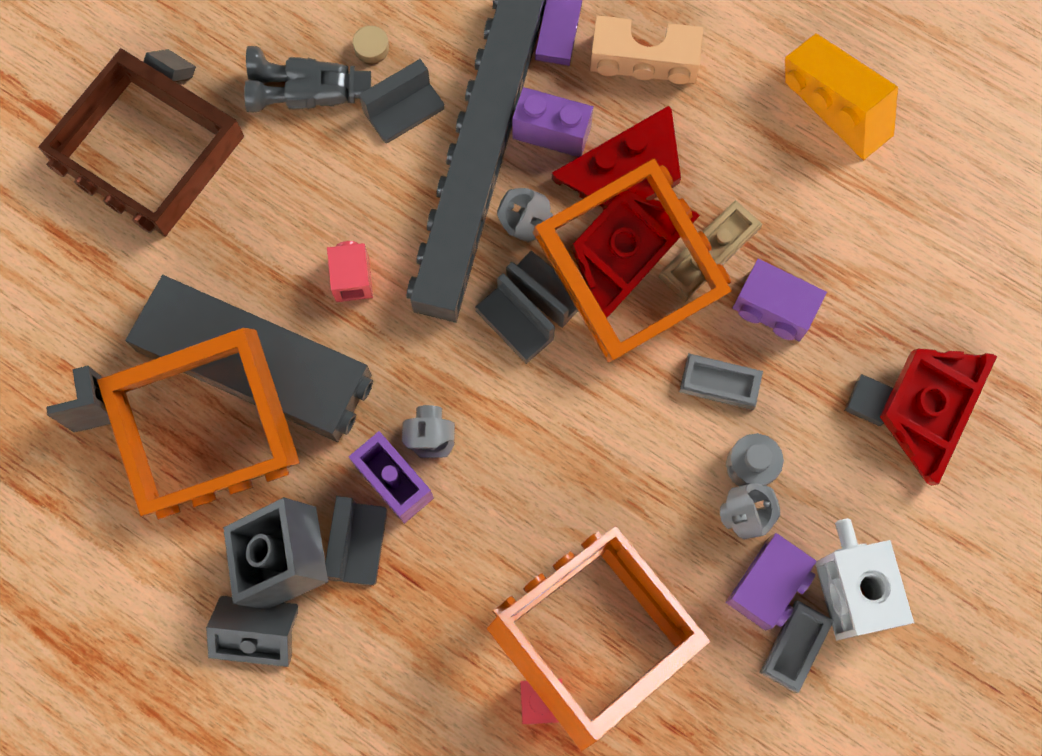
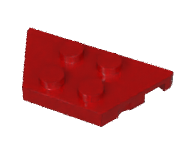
[552,106,681,210]
[571,190,700,318]
[880,348,997,486]

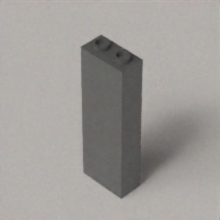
[125,274,373,442]

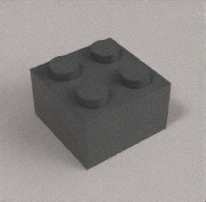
[223,497,328,610]

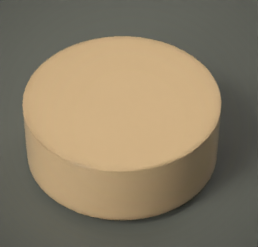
[353,26,389,63]

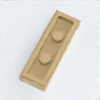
[659,200,763,302]

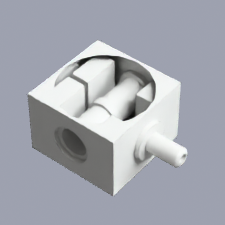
[815,518,914,641]

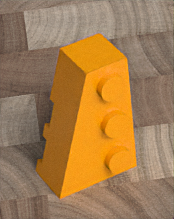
[785,33,898,161]

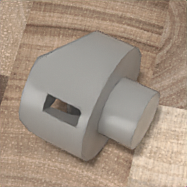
[497,188,553,242]
[402,405,455,458]
[726,433,784,486]
[720,483,780,540]

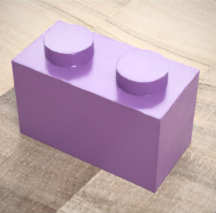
[512,87,594,157]
[732,259,827,342]
[349,431,434,524]
[725,533,817,631]

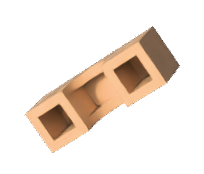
[590,15,704,84]

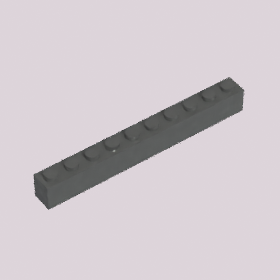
[406,0,546,323]

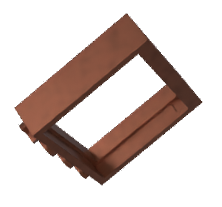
[38,48,244,237]

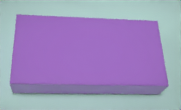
[535,0,582,66]

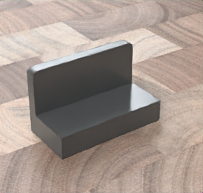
[359,59,444,143]
[506,251,578,328]
[475,274,555,364]
[46,366,111,432]
[325,496,387,586]
[206,596,298,667]

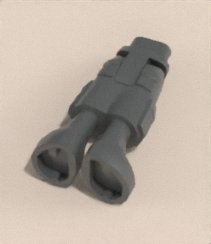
[244,46,371,113]

